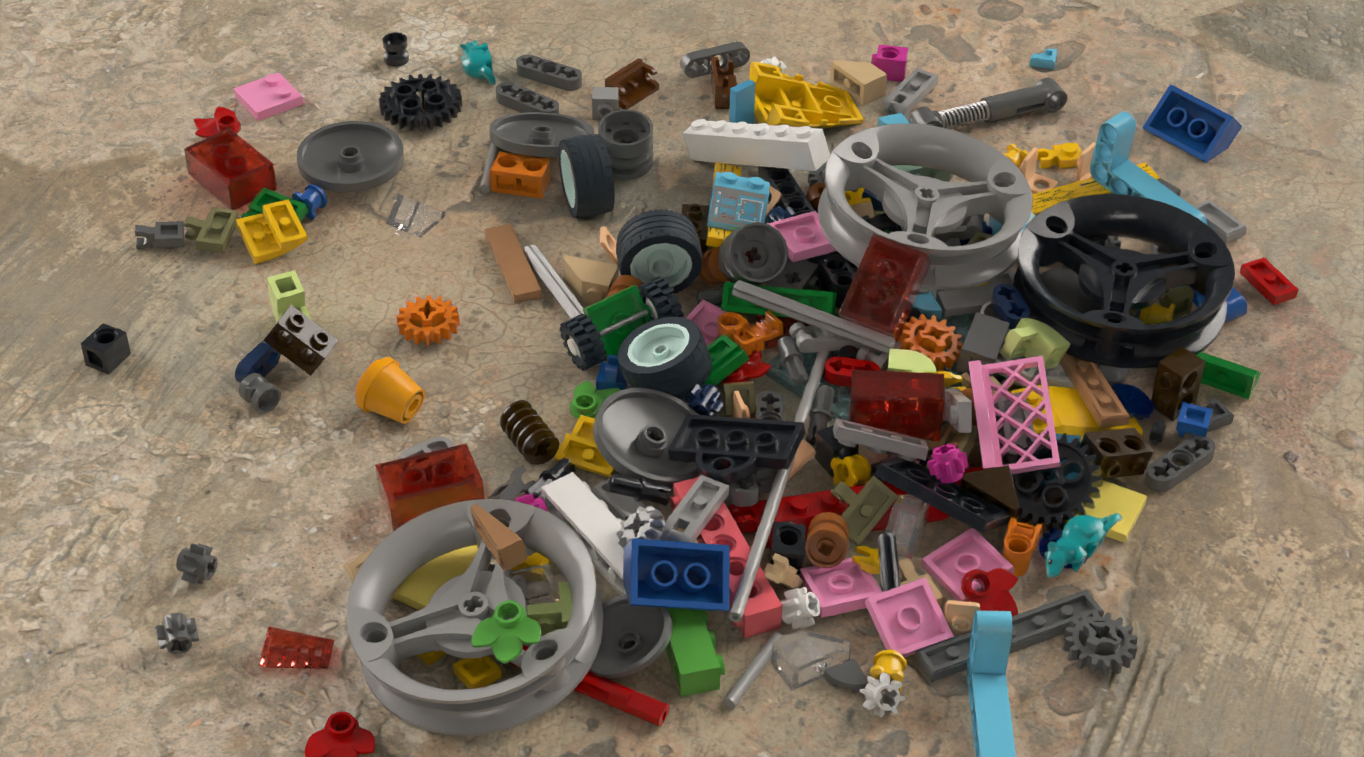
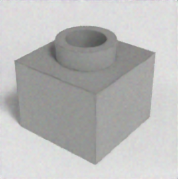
[592,87,619,120]

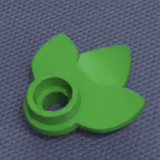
[570,381,620,419]
[471,600,541,664]

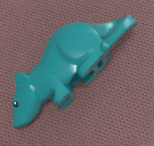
[460,40,496,85]
[1044,513,1122,578]

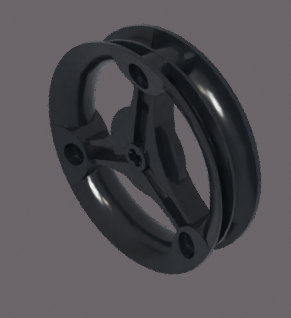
[1013,194,1235,369]

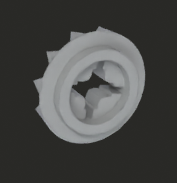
[616,505,665,549]

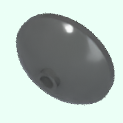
[589,594,672,678]

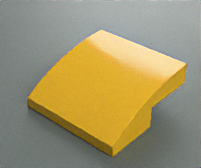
[236,199,308,265]
[554,415,617,478]

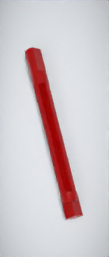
[491,644,670,727]

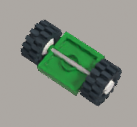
[560,276,684,371]

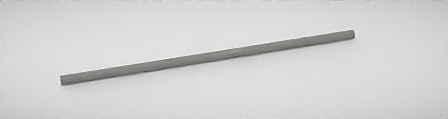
[728,350,830,622]

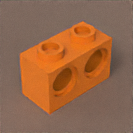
[490,152,551,199]

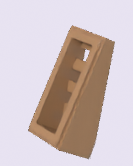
[470,504,527,571]

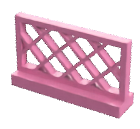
[968,356,1061,474]

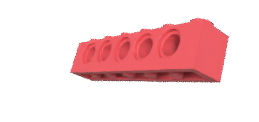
[670,477,782,638]

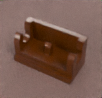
[711,57,737,109]
[605,58,659,110]

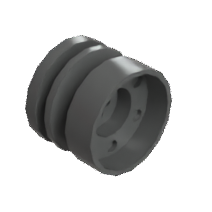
[598,109,653,179]
[718,222,788,285]

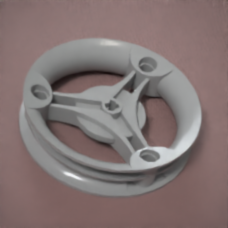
[818,123,1033,290]
[347,499,604,736]

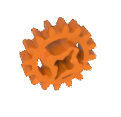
[397,295,460,346]
[899,314,963,371]

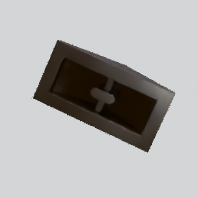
[961,465,1019,519]

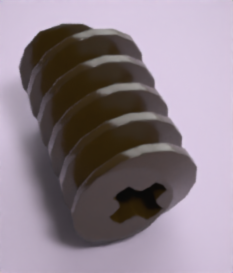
[500,400,560,465]

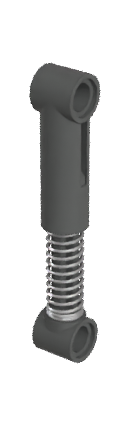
[909,78,1068,129]

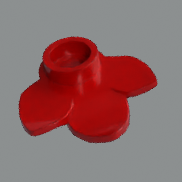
[194,106,241,138]
[721,350,772,385]
[961,568,1018,616]
[305,711,375,757]

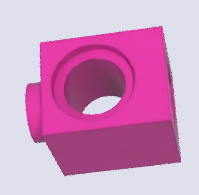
[871,45,908,82]

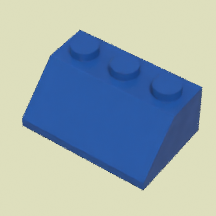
[1142,84,1242,163]
[623,538,730,612]

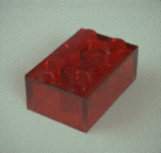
[184,128,277,210]
[838,234,931,343]
[848,370,945,441]
[375,443,485,532]

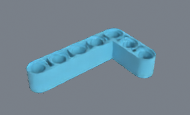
[1090,111,1208,225]
[967,611,1016,757]

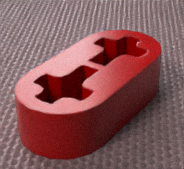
[824,357,881,390]

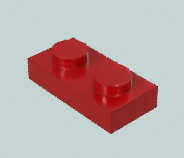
[1240,257,1298,306]

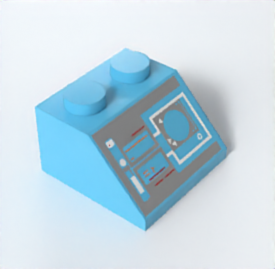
[707,172,770,231]

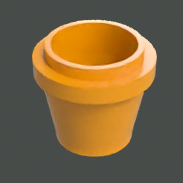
[355,357,425,424]

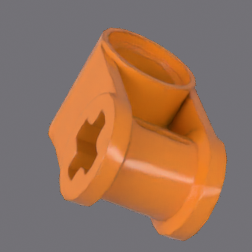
[1001,517,1043,577]

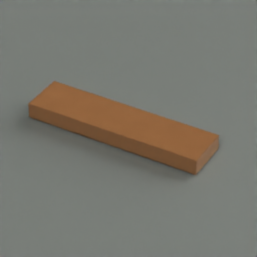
[484,224,541,303]
[1059,353,1130,428]

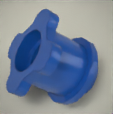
[292,184,327,220]

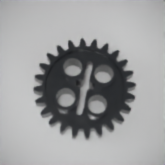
[379,74,462,131]
[1003,433,1103,531]

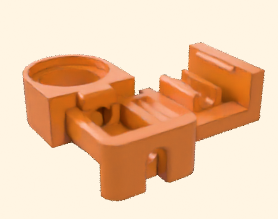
[717,310,783,355]

